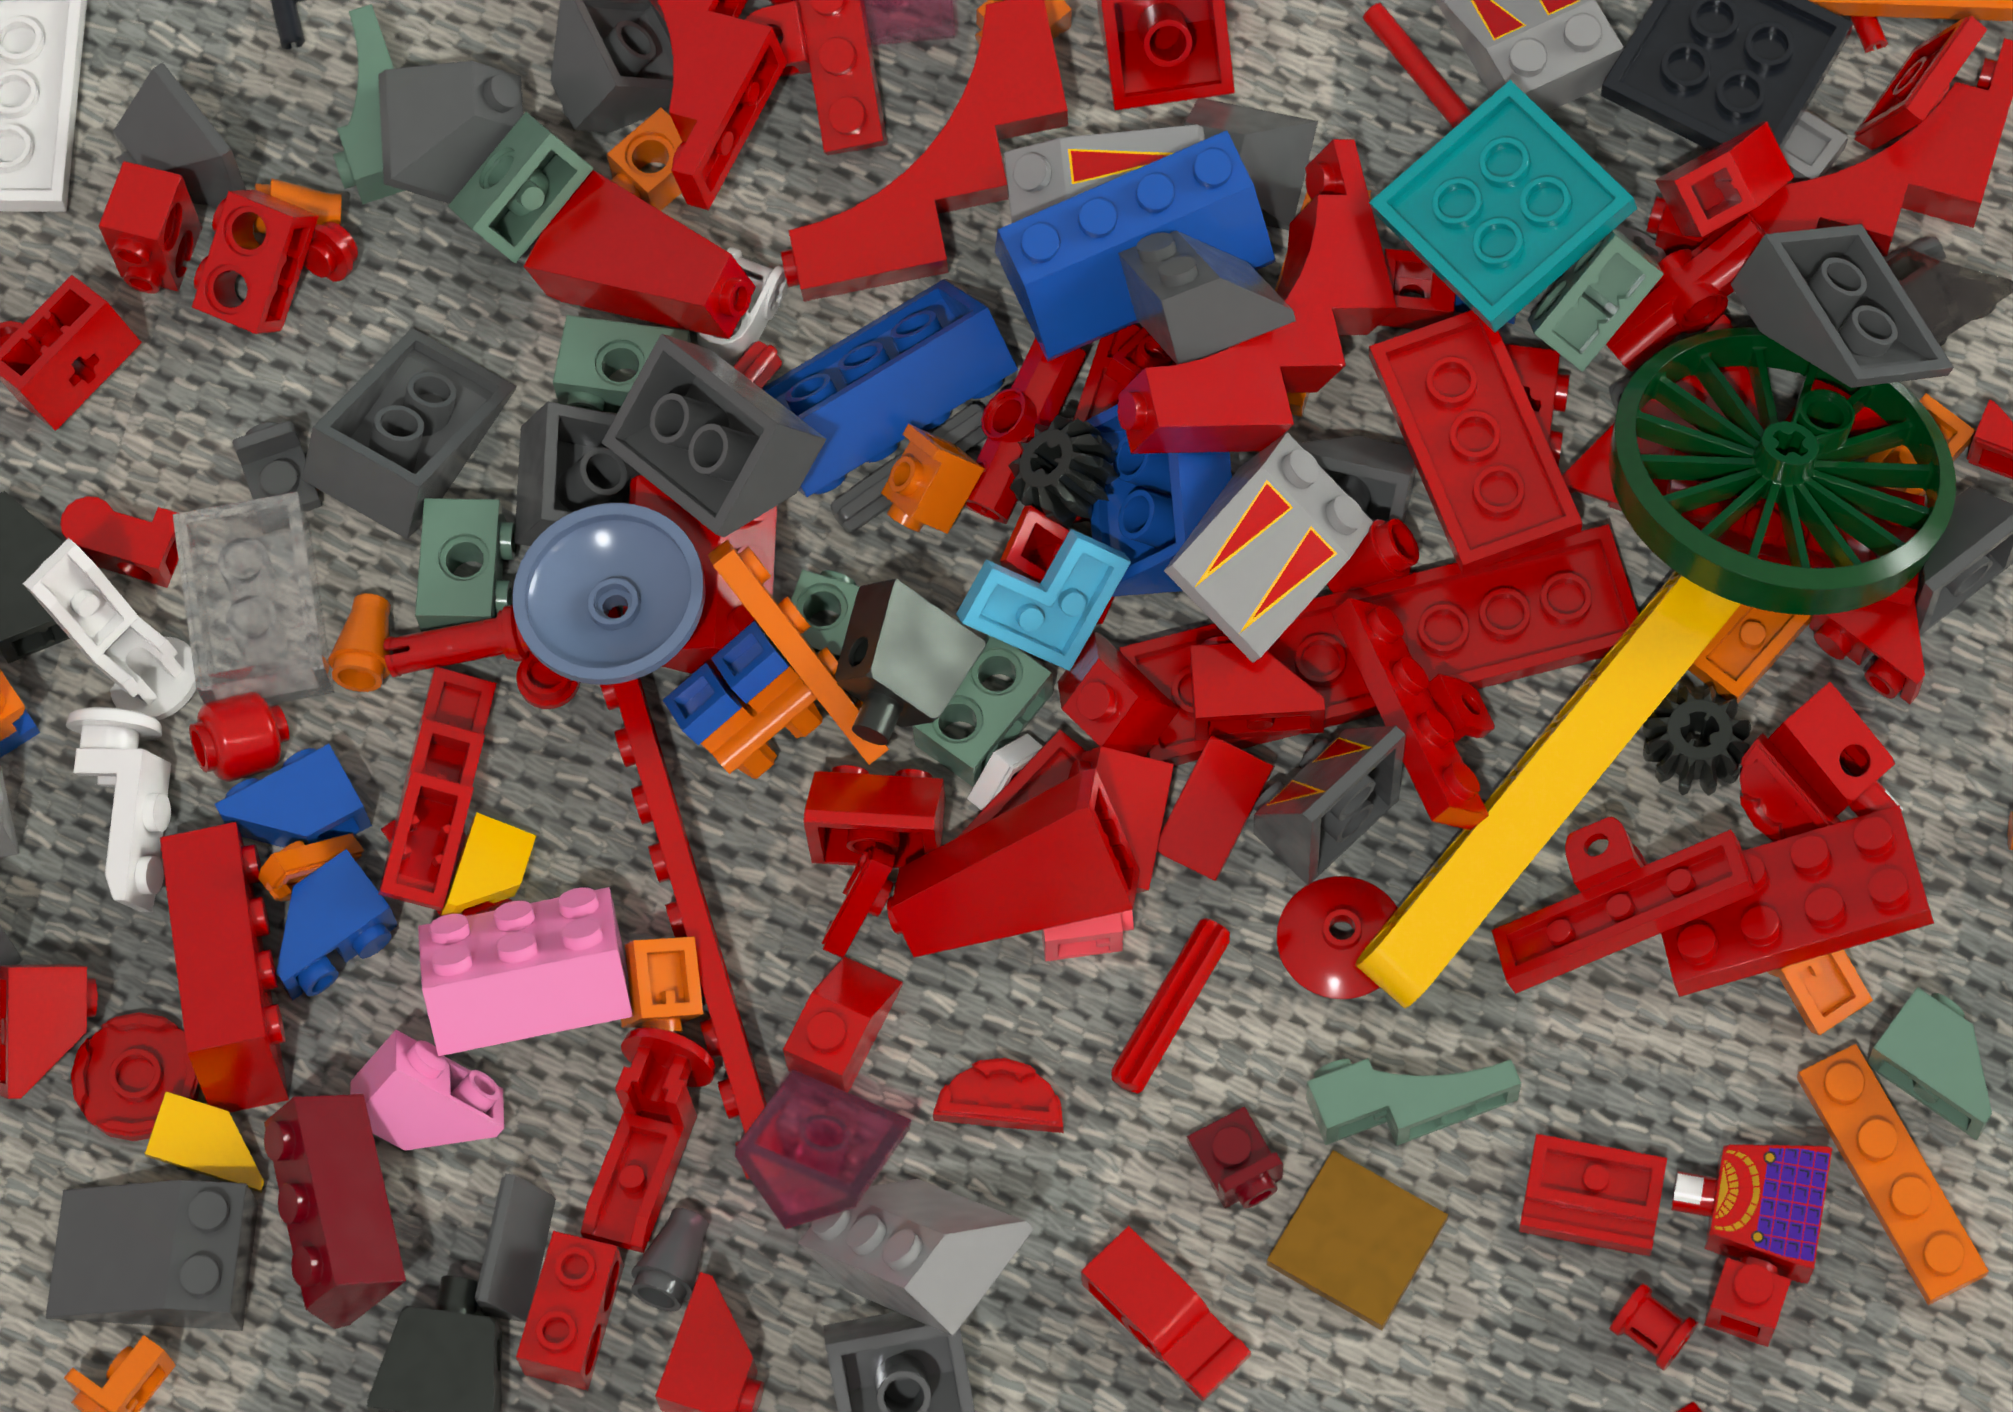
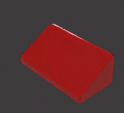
[1157,735,1275,881]

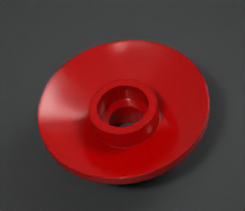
[1277,876,1398,999]

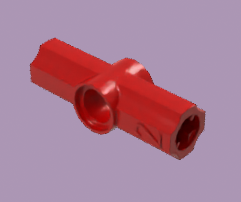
[1606,213,1767,372]
[964,337,1086,524]

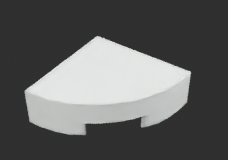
[967,733,1043,811]

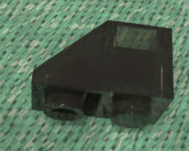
[1886,248,2013,346]

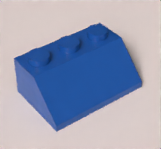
[1086,404,1232,597]

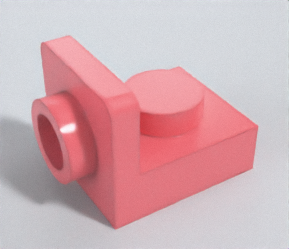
[1042,910,1134,961]

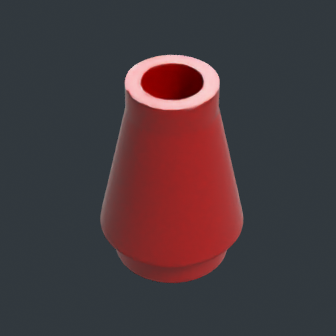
[1326,518,1419,593]

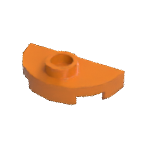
[258,833,365,901]

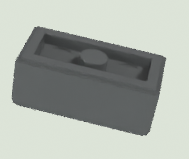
[475,1173,556,1322]

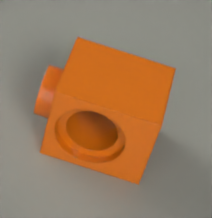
[607,108,682,211]

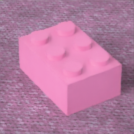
[418,887,633,1056]

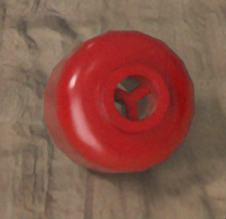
[189,690,290,782]

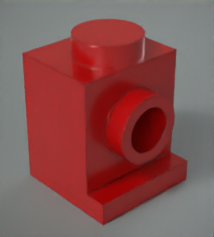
[1378,248,1456,329]
[1704,1256,1791,1347]

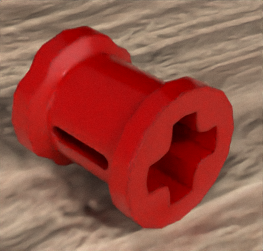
[1610,1283,1699,1371]

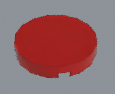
[71,1012,201,1141]

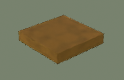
[1267,1150,1448,1331]

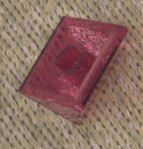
[735,1070,912,1229]

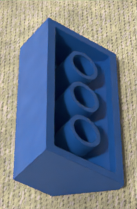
[995,130,1275,362]
[763,279,1018,497]

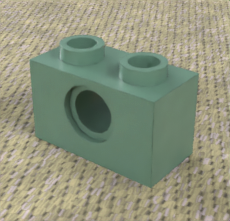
[448,112,594,264]
[553,315,691,413]
[415,498,516,632]

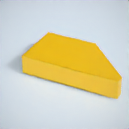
[441,812,536,916]
[145,1092,264,1192]

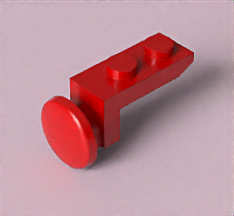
[581,1027,715,1253]

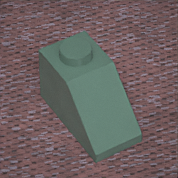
[1867,987,1992,1140]

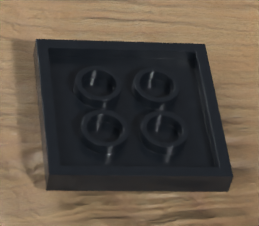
[1601,0,1853,150]

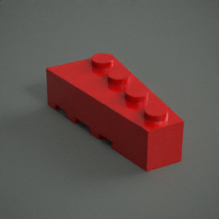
[160,822,289,1113]

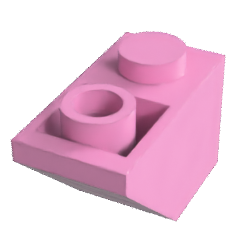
[350,1030,504,1151]

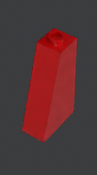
[523,170,756,339]
[887,768,1140,957]

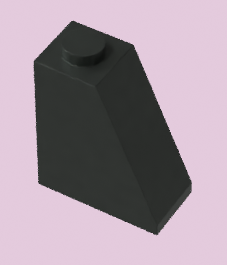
[0,491,70,664]

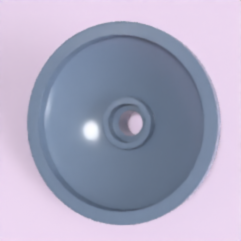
[512,503,706,685]

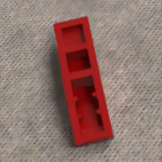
[379,666,497,911]

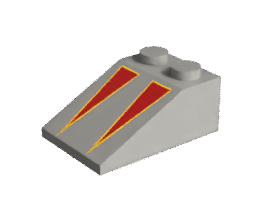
[1435,0,1624,113]
[1004,124,1205,223]
[1164,432,1373,663]

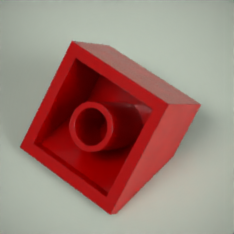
[1097,0,1235,110]
[803,765,946,868]

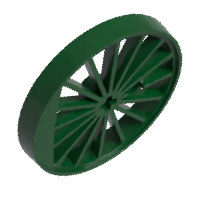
[1609,327,1956,615]

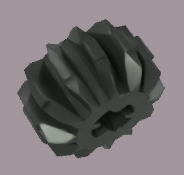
[1008,415,1119,527]
[1642,685,1752,796]

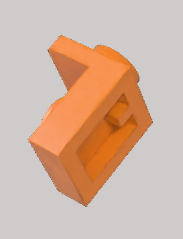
[621,937,703,1034]
[1767,950,1873,1036]
[64,1335,176,1412]

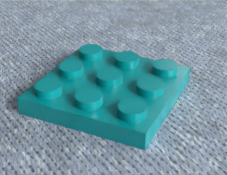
[1369,80,1637,333]

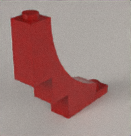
[649,0,787,211]
[780,0,1068,302]
[1646,38,2013,257]
[1117,139,1397,454]

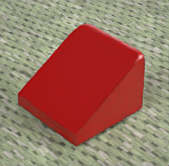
[1967,400,2013,480]

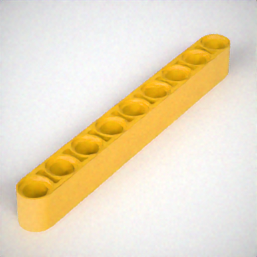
[1355,571,1741,1009]

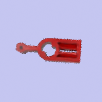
[1081,1226,1251,1402]

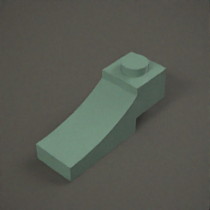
[333,4,405,205]
[1306,1058,1521,1146]

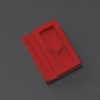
[1519,1134,1667,1257]

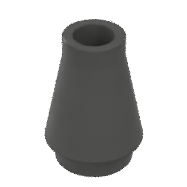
[631,1208,709,1312]

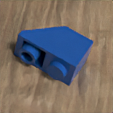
[215,744,372,848]
[276,849,398,1000]

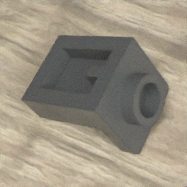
[232,421,322,526]

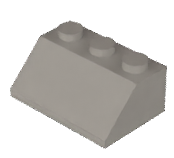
[798,1179,1034,1336]

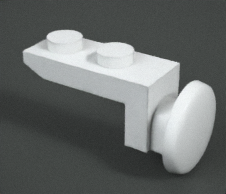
[23,538,200,721]
[66,707,171,912]

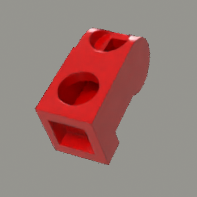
[60,496,190,588]

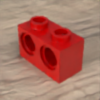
[99,161,202,294]
[192,189,319,334]
[516,1231,625,1391]

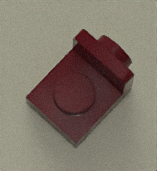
[1187,1106,1283,1208]

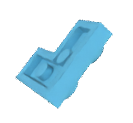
[956,529,1131,671]

